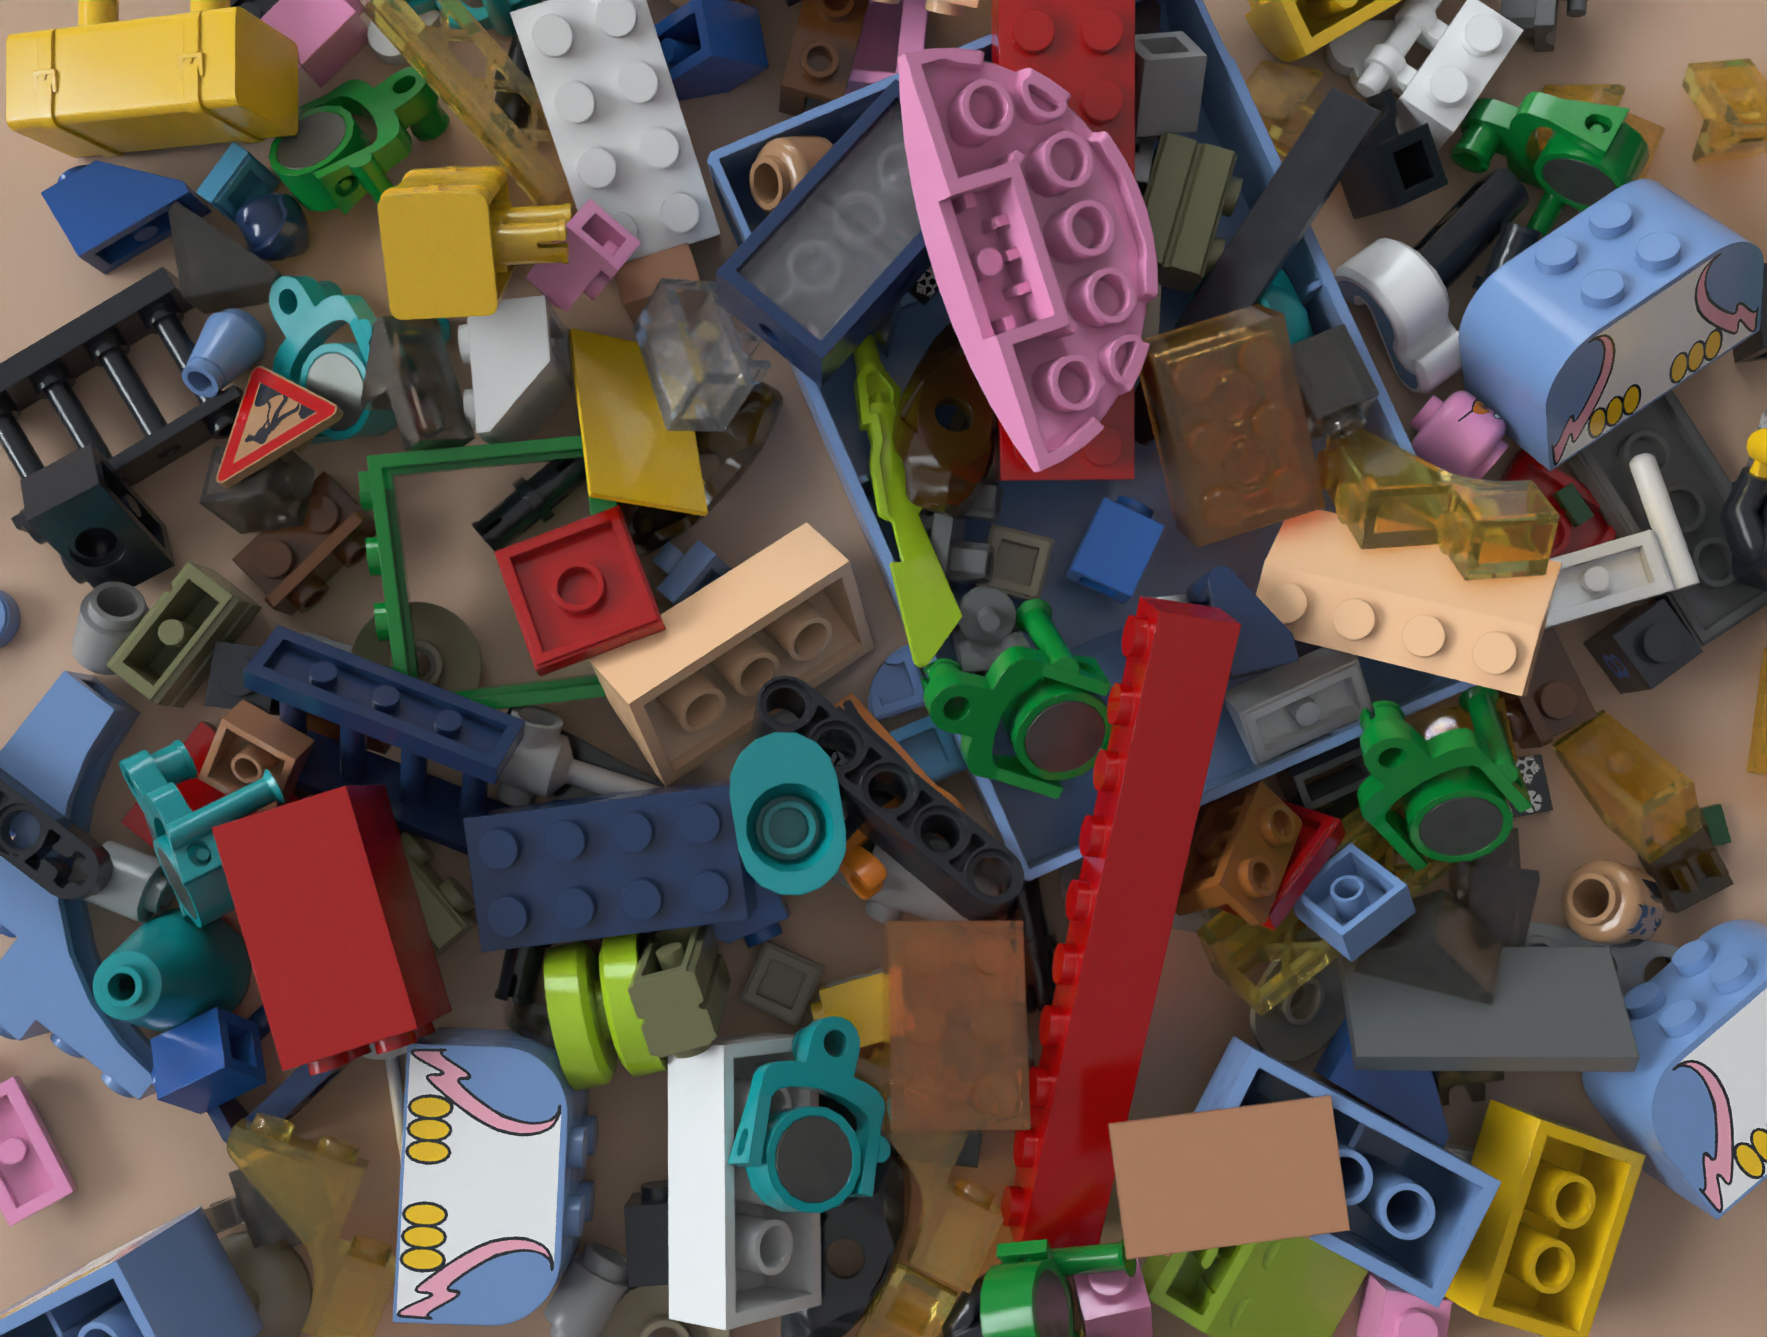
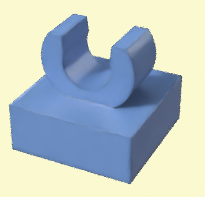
[652,540,732,605]

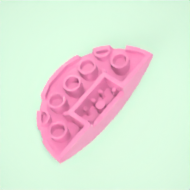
[898,48,1158,472]

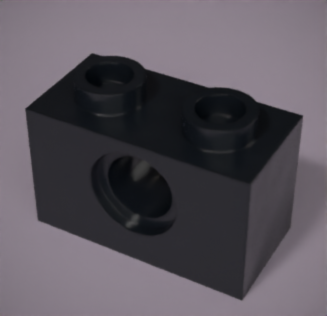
[19,443,175,588]

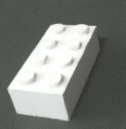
[510,0,721,262]
[668,1032,822,1330]

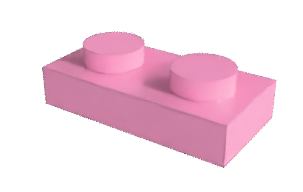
[0,1076,78,1227]

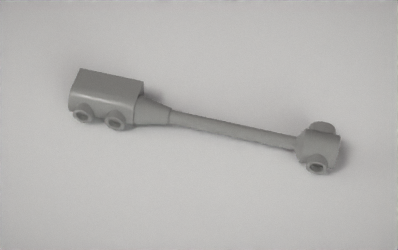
[496,705,1000,944]

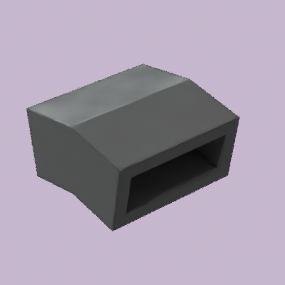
[1275,737,1371,810]

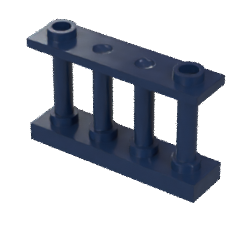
[243,625,526,855]

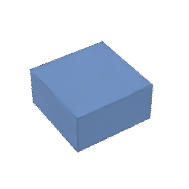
[1293,843,1416,962]

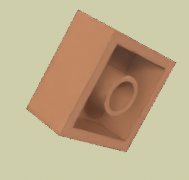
[614,242,707,325]
[198,699,315,813]

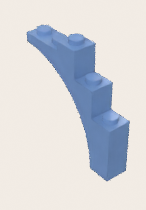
[0,671,156,1100]

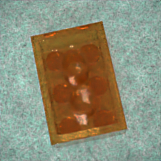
[1139,304,1325,547]
[882,921,1031,1135]

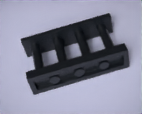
[0,267,244,533]

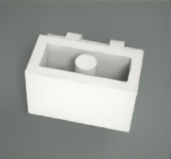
[1355,0,1523,151]

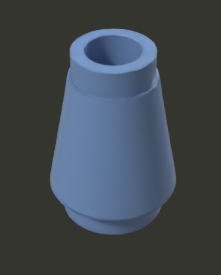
[182,308,266,398]

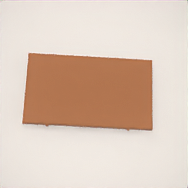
[1108,1095,1350,1259]

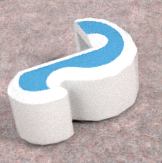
[1334,238,1462,394]

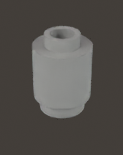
[72,581,149,675]
[69,841,175,923]
[544,1242,631,1337]

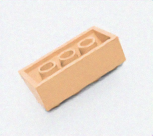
[1256,504,1562,696]
[590,522,875,787]

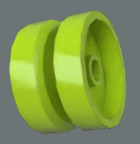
[544,933,668,1091]

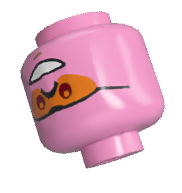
[1409,391,1509,485]

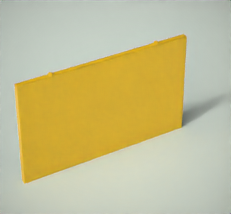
[568,328,708,516]

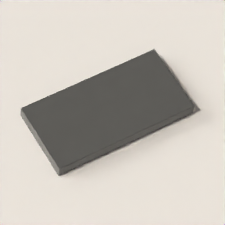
[1567,390,1767,648]
[1338,947,1640,1072]

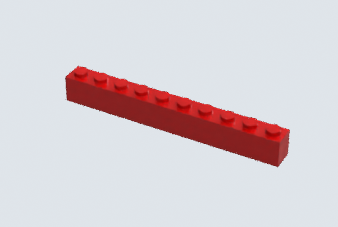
[1001,596,1241,1249]

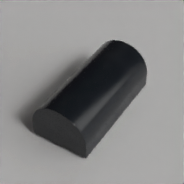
[1413,166,1529,290]

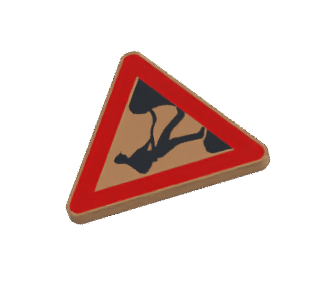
[216,366,343,488]

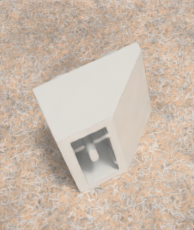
[458,295,572,444]

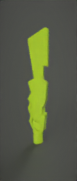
[853,335,962,668]

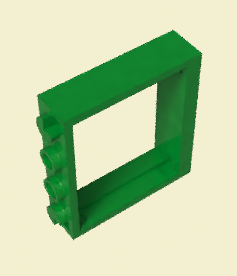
[358,435,617,709]

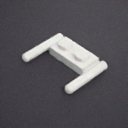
[1468,453,1700,630]

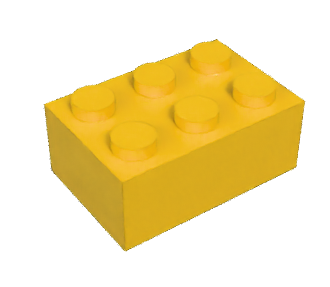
[1444,1099,1646,1337]

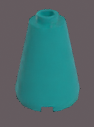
[93,908,252,1033]

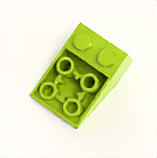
[1141,1237,1368,1337]

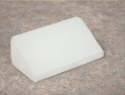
[1224,647,1374,766]

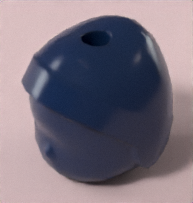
[235,192,311,261]

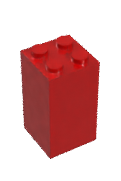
[212,785,452,1076]

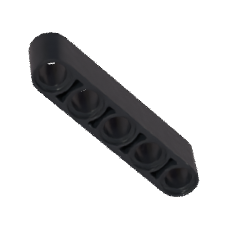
[751,675,1024,924]

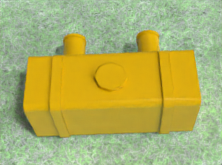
[6,0,298,158]
[377,165,573,320]

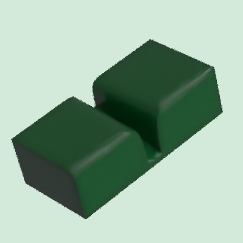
[1552,483,1594,527]
[1697,804,1731,847]

